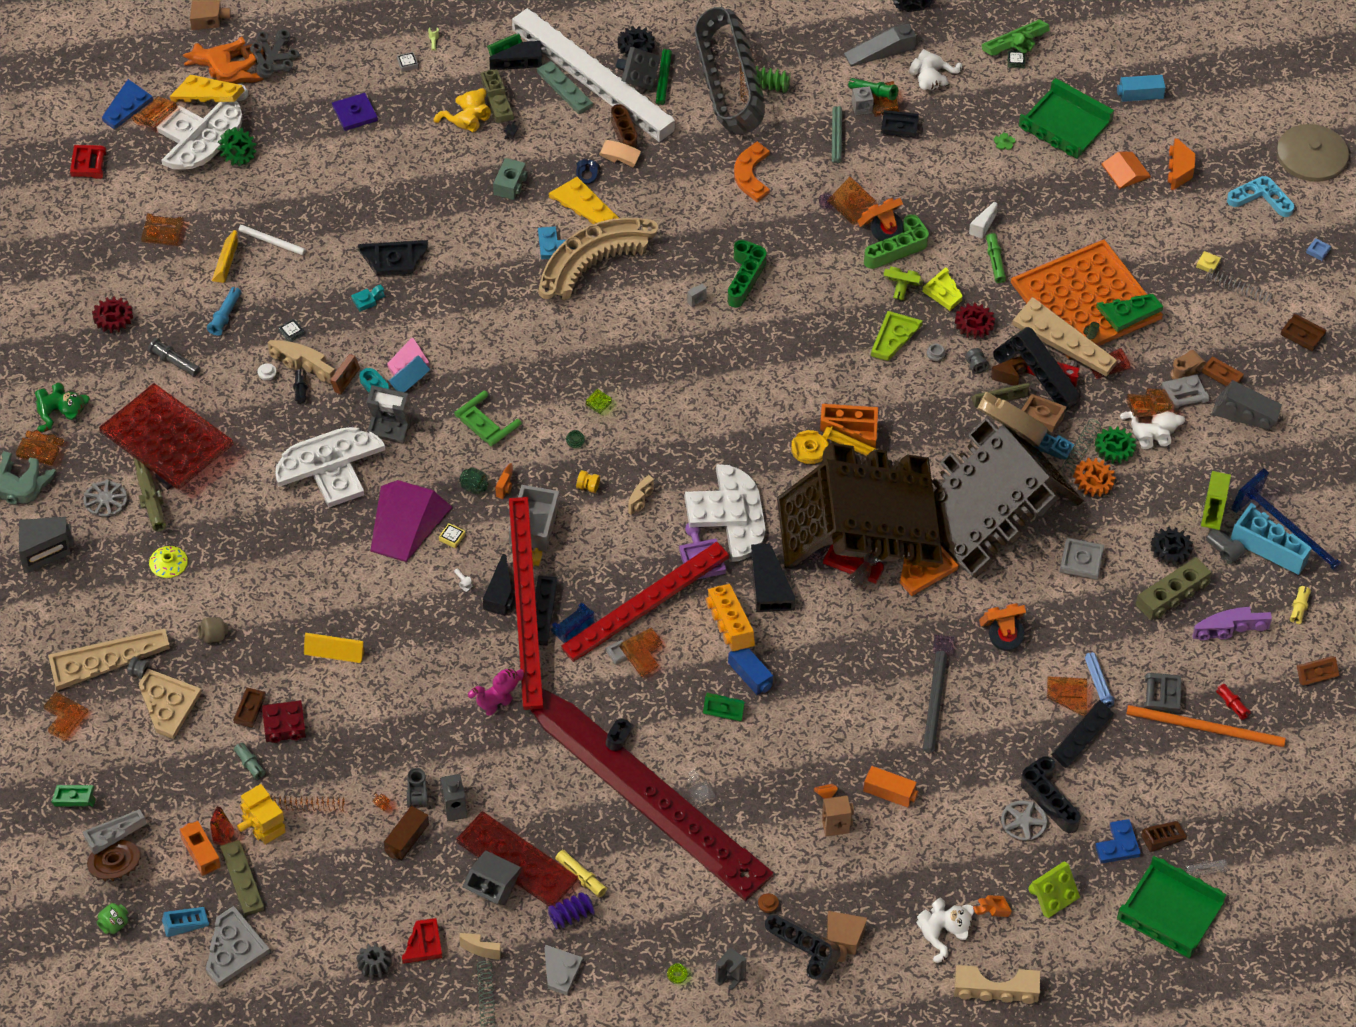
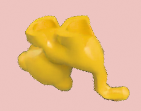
[433,88,491,132]

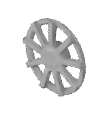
[84,480,127,517]

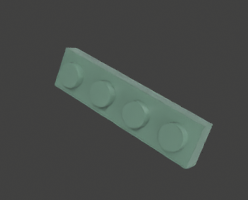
[537,61,593,115]

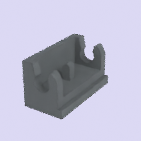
[715,948,747,990]

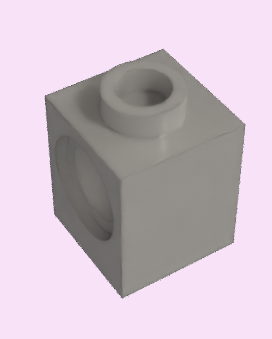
[851,86,873,115]

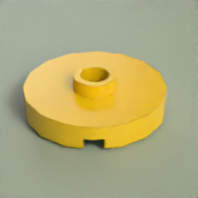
[791,430,829,464]

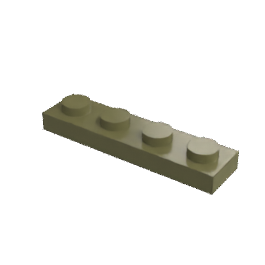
[220,840,264,917]

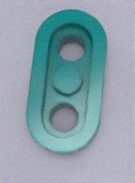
[359,368,389,392]

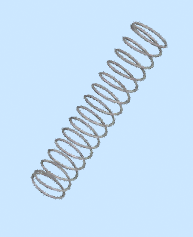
[1206,268,1272,305]

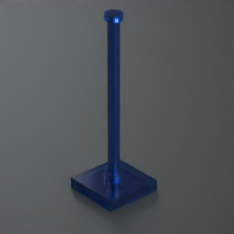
[1231,468,1341,570]

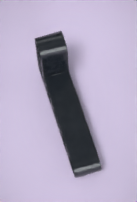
[993,327,1080,411]

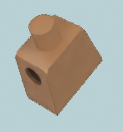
[190,0,231,30]
[827,911,867,962]

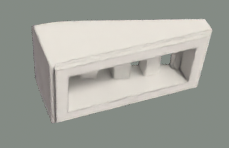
[969,202,998,239]

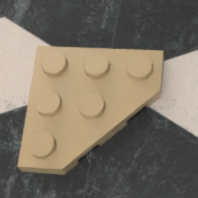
[139,669,202,739]

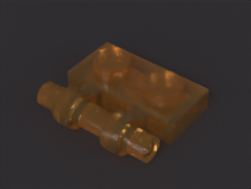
[16,430,64,465]

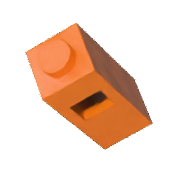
[863,766,918,808]
[180,821,221,876]

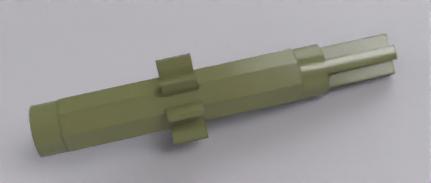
[134,455,166,532]

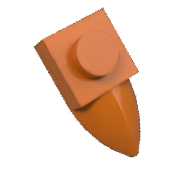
[495,463,513,499]

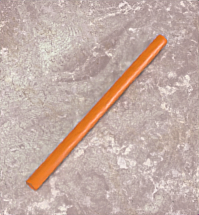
[1126,705,1286,747]

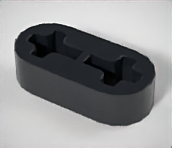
[605,719,632,751]

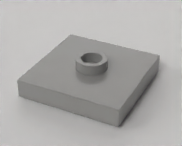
[1059,538,1104,580]

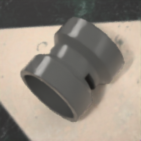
[965,348,989,374]

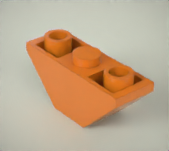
[1168,138,1195,190]

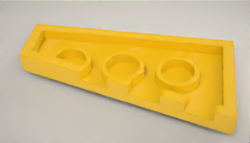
[169,75,245,102]
[549,177,619,224]

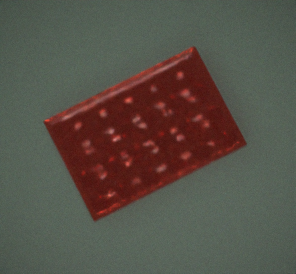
[99,383,234,490]

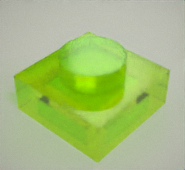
[586,389,612,414]

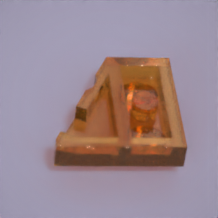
[1047,676,1087,716]

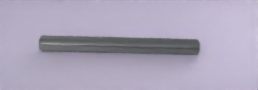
[923,650,947,753]

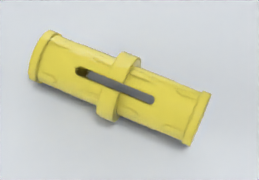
[1290,586,1311,624]

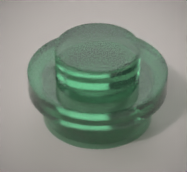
[566,430,585,448]

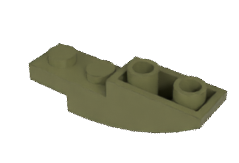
[480,69,514,123]

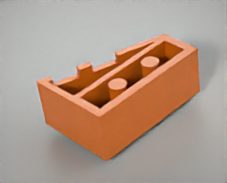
[820,404,878,449]

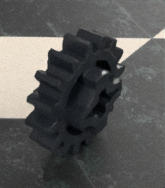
[617,26,655,57]
[1151,527,1193,566]

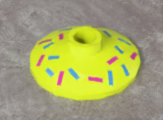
[149,546,188,578]

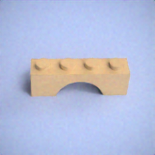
[954,965,1040,1004]

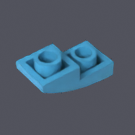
[388,355,430,392]
[1035,433,1075,460]

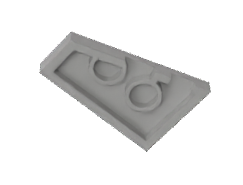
[82,809,147,855]

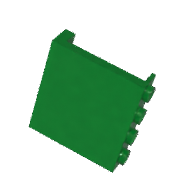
[1019,78,1114,159]
[1117,856,1227,959]

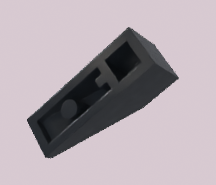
[489,41,542,70]
[483,554,514,616]

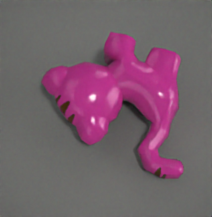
[468,669,524,716]

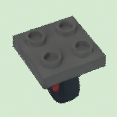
[616,47,661,91]

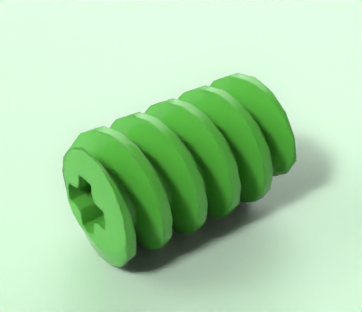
[756,66,791,93]

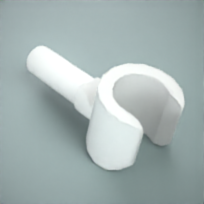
[454,568,473,592]

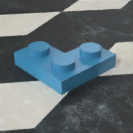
[538,226,575,259]

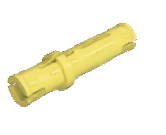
[555,850,607,898]

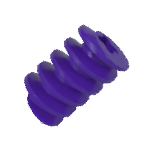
[548,892,595,930]

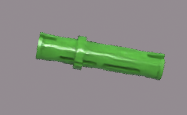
[986,233,1006,283]

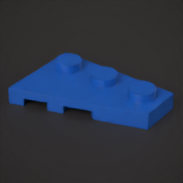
[102,79,153,130]

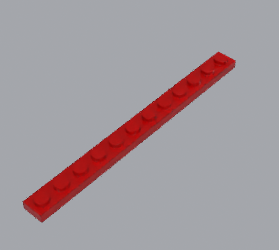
[509,497,543,710]

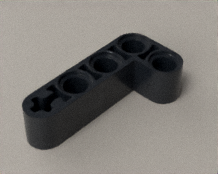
[1021,756,1081,833]
[765,914,841,981]

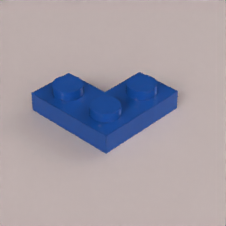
[1095,819,1141,864]

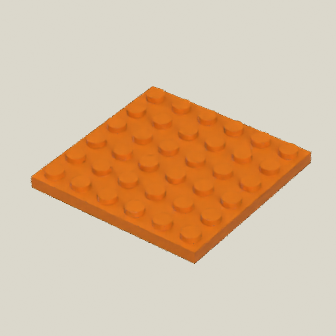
[1011,239,1163,359]

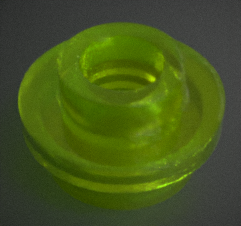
[667,963,688,984]

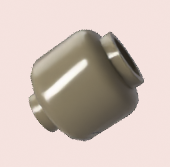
[198,617,228,643]

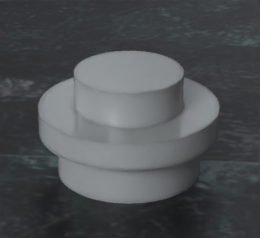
[927,343,945,361]

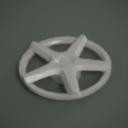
[1001,800,1047,841]

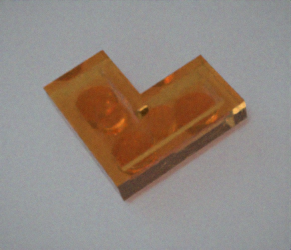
[619,627,663,677]
[44,691,89,741]

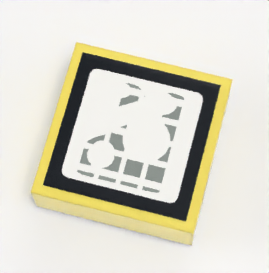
[439,523,465,548]

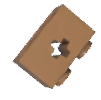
[822,796,854,837]

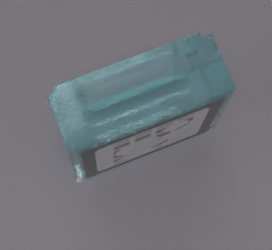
[278,319,304,342]

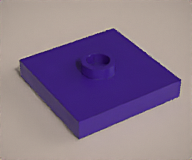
[332,93,378,131]

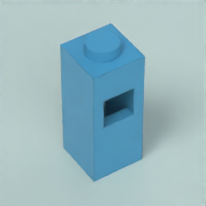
[1117,75,1166,102]

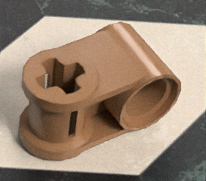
[1170,350,1206,380]

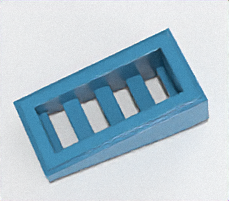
[162,907,209,937]

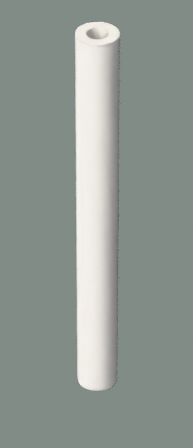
[239,225,306,255]

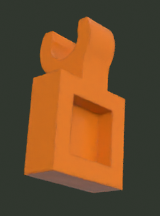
[973,895,1012,917]

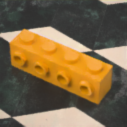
[706,584,755,652]

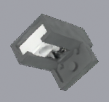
[367,385,415,444]

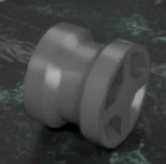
[127,656,150,679]

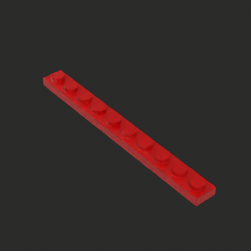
[561,542,729,662]

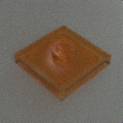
[827,177,876,225]

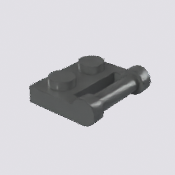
[1144,673,1181,713]

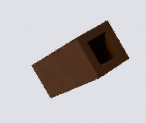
[384,806,429,861]

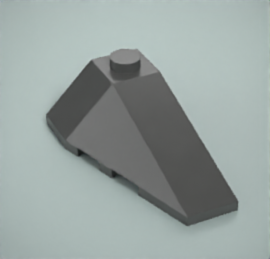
[844,23,916,67]

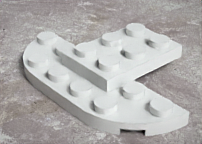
[157,101,242,169]
[275,427,385,507]
[684,464,765,562]

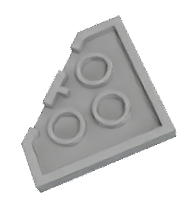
[206,906,270,987]

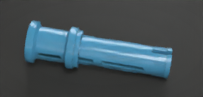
[207,287,242,336]

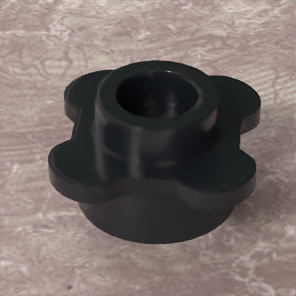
[504,120,519,140]

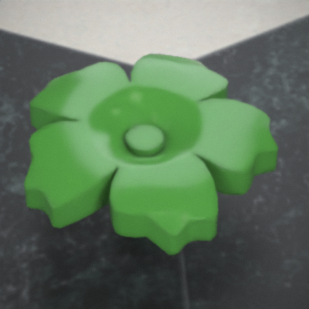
[994,132,1015,150]

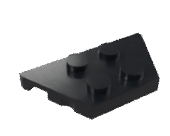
[358,240,428,276]

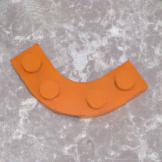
[734,141,770,202]

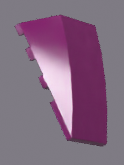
[370,480,452,562]

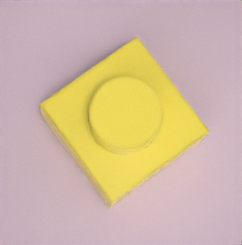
[1196,251,1221,273]

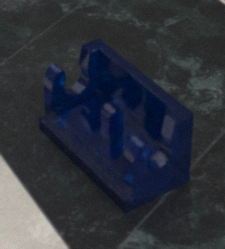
[551,603,594,643]

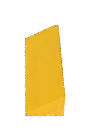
[212,230,239,283]
[304,633,364,663]

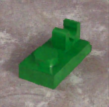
[487,33,522,56]
[703,693,745,721]
[51,785,96,807]

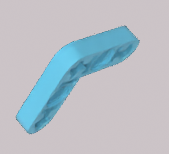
[1227,176,1294,217]

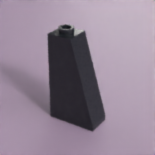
[751,543,796,612]

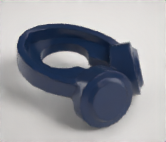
[576,159,600,184]

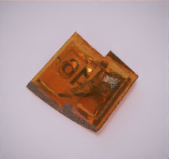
[1126,388,1173,417]

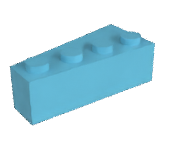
[1231,503,1312,575]

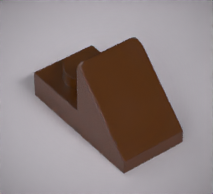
[991,356,1028,386]

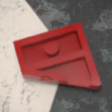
[402,918,442,964]

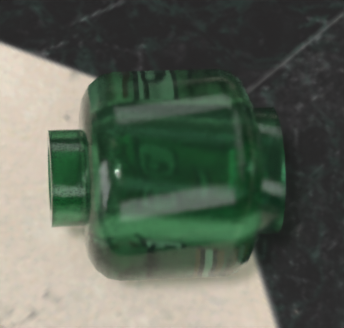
[459,467,489,495]

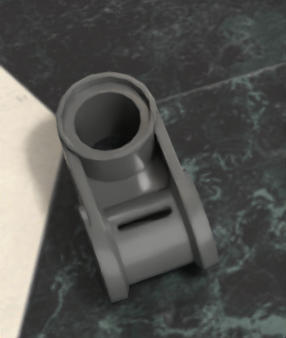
[407,768,428,808]

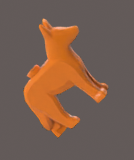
[183,37,264,84]

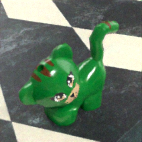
[35,383,90,432]

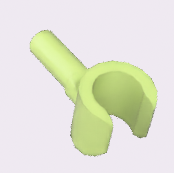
[428,28,439,50]

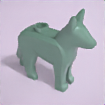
[0,451,56,505]

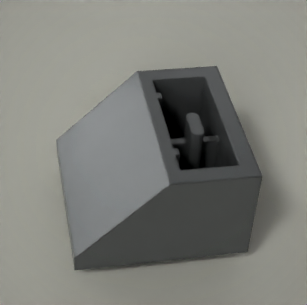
[462,850,522,905]

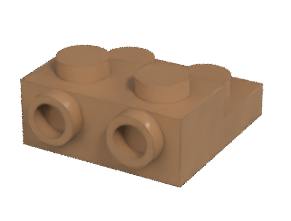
[1021,394,1066,432]

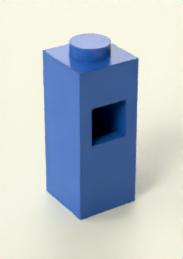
[728,648,773,695]

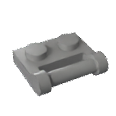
[1162,374,1209,410]

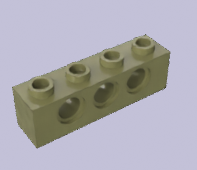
[1136,557,1212,620]

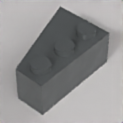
[1211,380,1282,430]

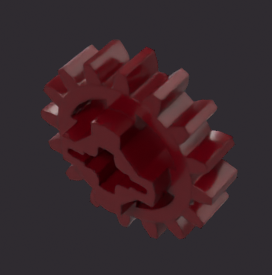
[92,296,133,333]
[955,302,995,339]

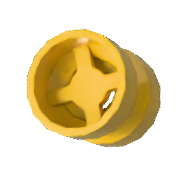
[576,470,600,494]

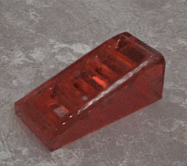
[1089,348,1131,379]
[210,806,235,846]

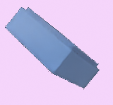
[1306,238,1331,261]

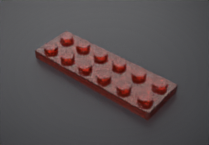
[456,811,578,906]

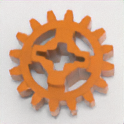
[1073,458,1115,497]

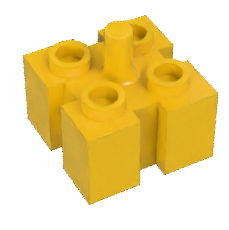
[237,784,286,845]

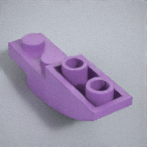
[1192,607,1272,640]

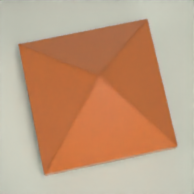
[814,784,838,799]

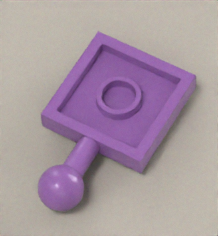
[679,523,726,579]

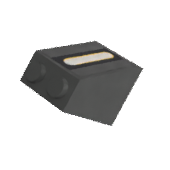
[19,516,74,573]

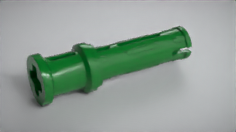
[848,78,899,100]

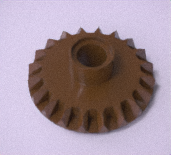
[87,840,141,882]

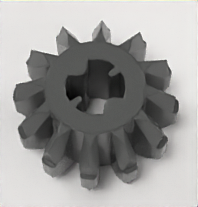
[356,942,392,979]

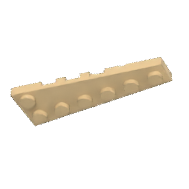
[1012,297,1117,376]
[48,629,170,691]

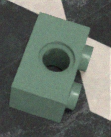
[493,158,528,200]

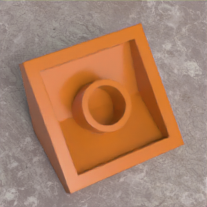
[1102,152,1151,189]

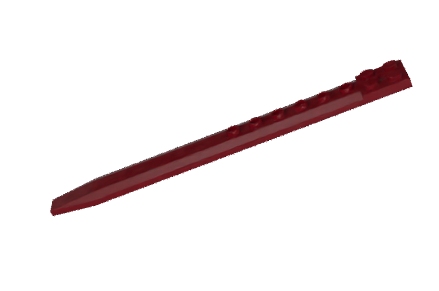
[531,688,774,902]

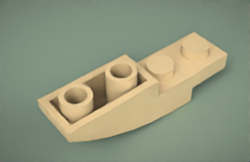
[268,340,335,384]

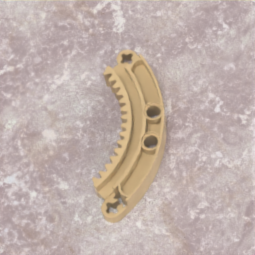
[538,218,658,300]
[977,392,1048,447]

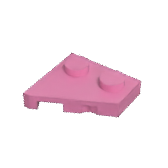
[387,338,429,376]

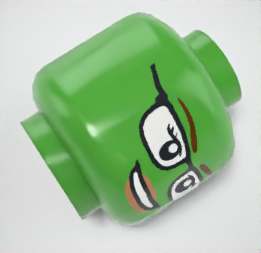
[97,903,128,934]

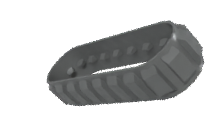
[694,7,765,134]

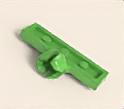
[981,19,1050,56]

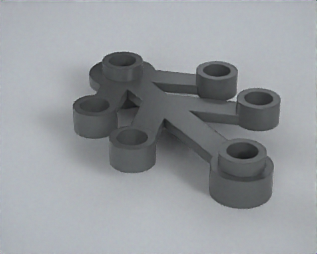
[250,29,299,78]

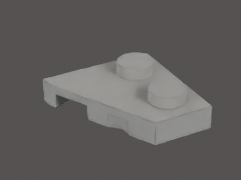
[544,945,583,995]

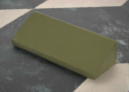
[971,383,1029,408]

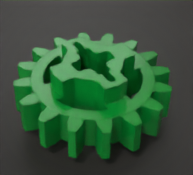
[218,127,257,166]
[1094,426,1136,464]

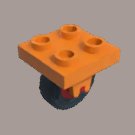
[857,198,903,241]
[979,603,1026,651]

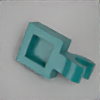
[351,284,386,312]

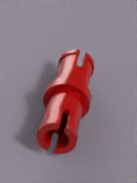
[1216,684,1250,720]

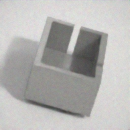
[509,485,559,551]

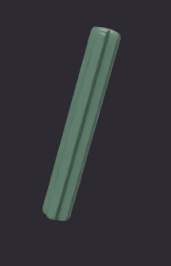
[832,106,842,163]

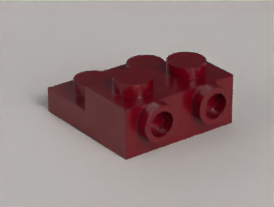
[262,700,306,743]

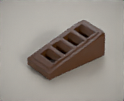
[1141,821,1187,852]

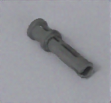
[148,338,200,377]

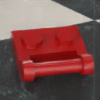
[70,145,107,179]

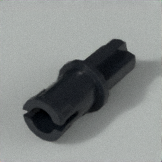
[293,369,308,404]

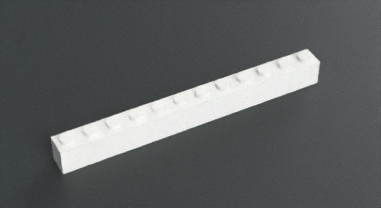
[512,8,675,142]

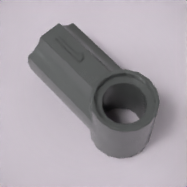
[1206,529,1246,564]

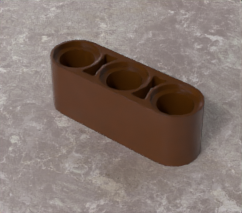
[611,104,637,149]

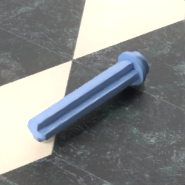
[1085,652,1115,708]

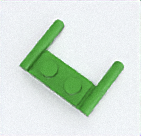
[454,391,521,447]

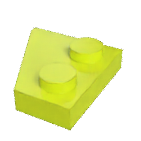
[922,267,963,311]

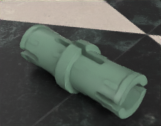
[234,742,266,780]

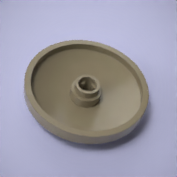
[1277,124,1349,182]

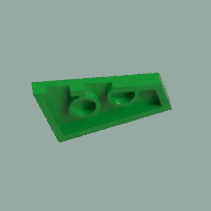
[1096,294,1163,332]

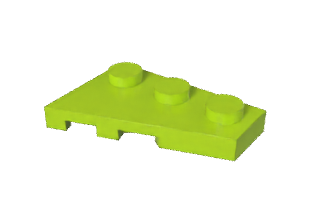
[871,311,923,361]

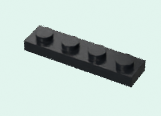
[535,575,558,646]
[1051,700,1114,768]

